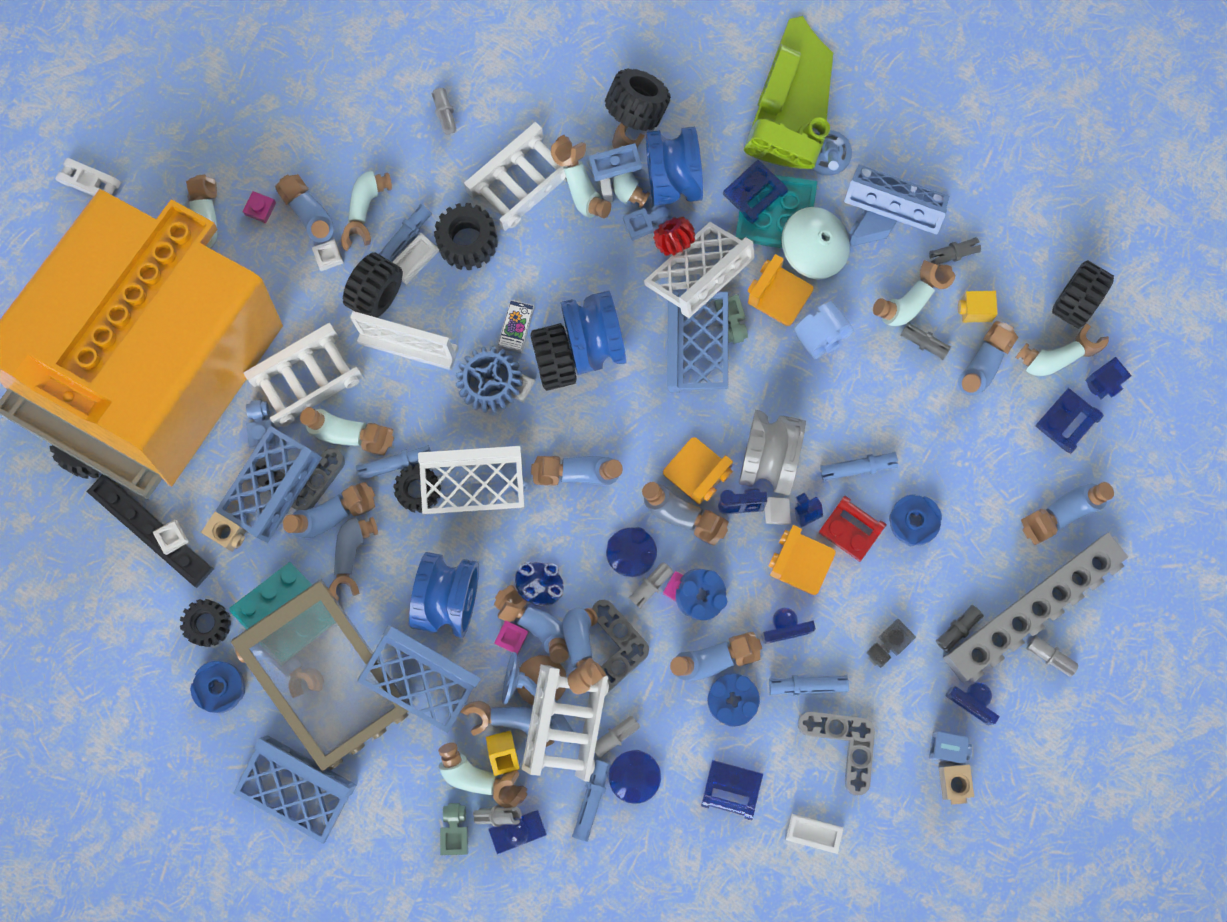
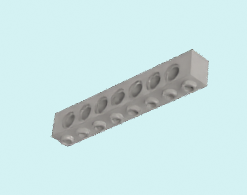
[943,532,1128,683]

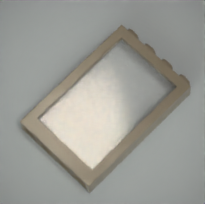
[231,579,409,771]

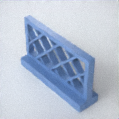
[844,164,950,234]
[667,291,729,393]
[216,426,322,543]
[357,626,481,733]
[233,735,357,844]

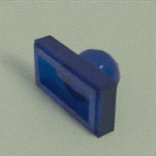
[761,608,816,644]
[946,682,1000,726]
[488,810,547,854]

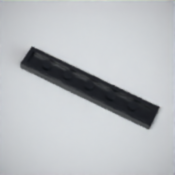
[86,474,214,588]

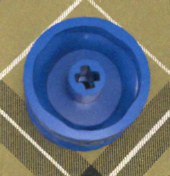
[645,126,703,206]
[560,291,627,375]
[409,552,479,638]

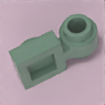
[714,294,748,344]
[440,803,468,855]

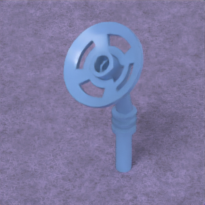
[812,130,852,176]
[502,652,574,744]

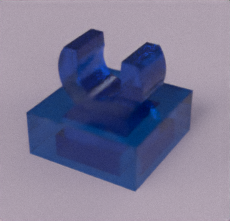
[795,493,823,527]

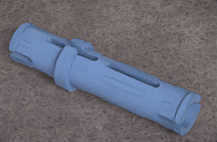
[379,204,432,262]
[356,445,431,481]
[820,452,898,481]
[769,675,849,696]
[572,759,612,842]

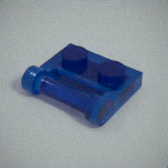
[723,160,788,224]
[1035,387,1104,454]
[718,488,767,515]
[701,760,763,821]

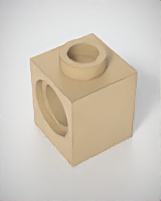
[201,511,246,552]
[938,765,974,805]

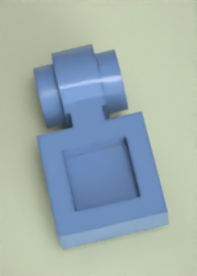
[623,205,672,241]
[246,399,276,449]

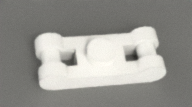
[55,158,121,196]

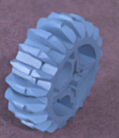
[456,346,523,413]

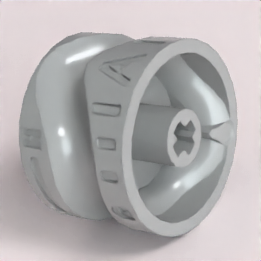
[739,410,806,495]

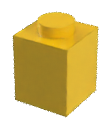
[958,291,998,323]
[486,730,520,776]

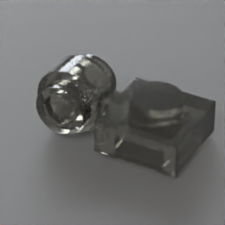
[866,618,916,668]

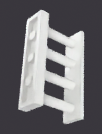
[464,122,567,232]
[244,322,363,427]
[522,664,609,782]

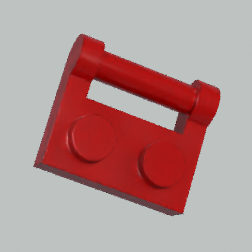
[818,496,887,562]

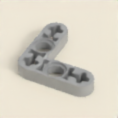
[798,712,875,795]

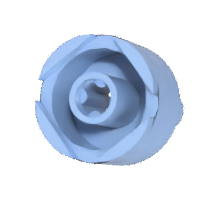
[794,301,854,359]

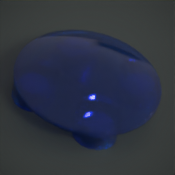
[606,527,657,577]
[514,562,564,606]
[609,750,661,804]

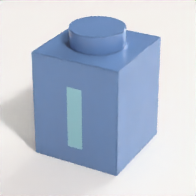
[929,731,972,765]

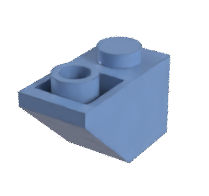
[849,209,897,246]

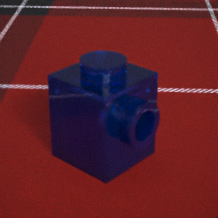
[1085,357,1132,399]

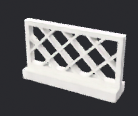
[644,222,755,318]
[350,311,459,370]
[418,446,525,515]

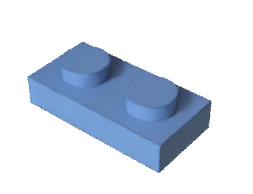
[589,143,642,182]

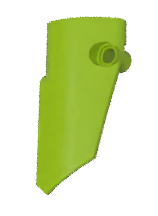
[743,16,834,169]

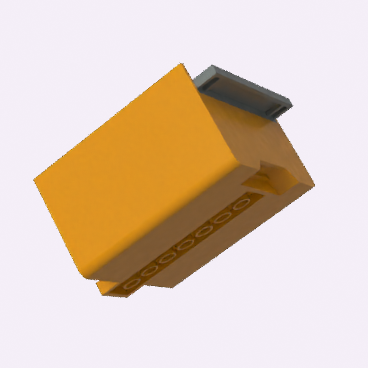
[0,189,283,500]

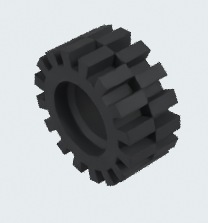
[393,465,441,513]
[180,599,231,647]

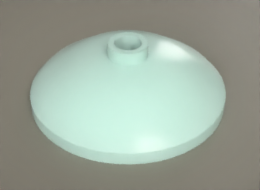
[782,207,850,279]

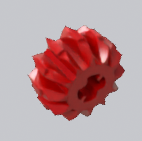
[653,217,696,256]

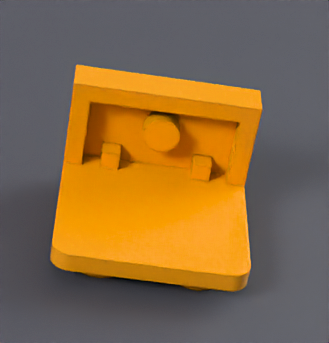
[747,254,814,326]
[663,437,733,505]
[768,525,836,595]

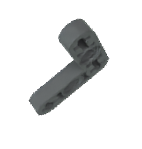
[250,448,345,511]
[592,600,649,692]

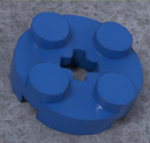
[889,495,942,546]
[675,569,728,621]
[190,661,245,713]
[707,674,760,727]

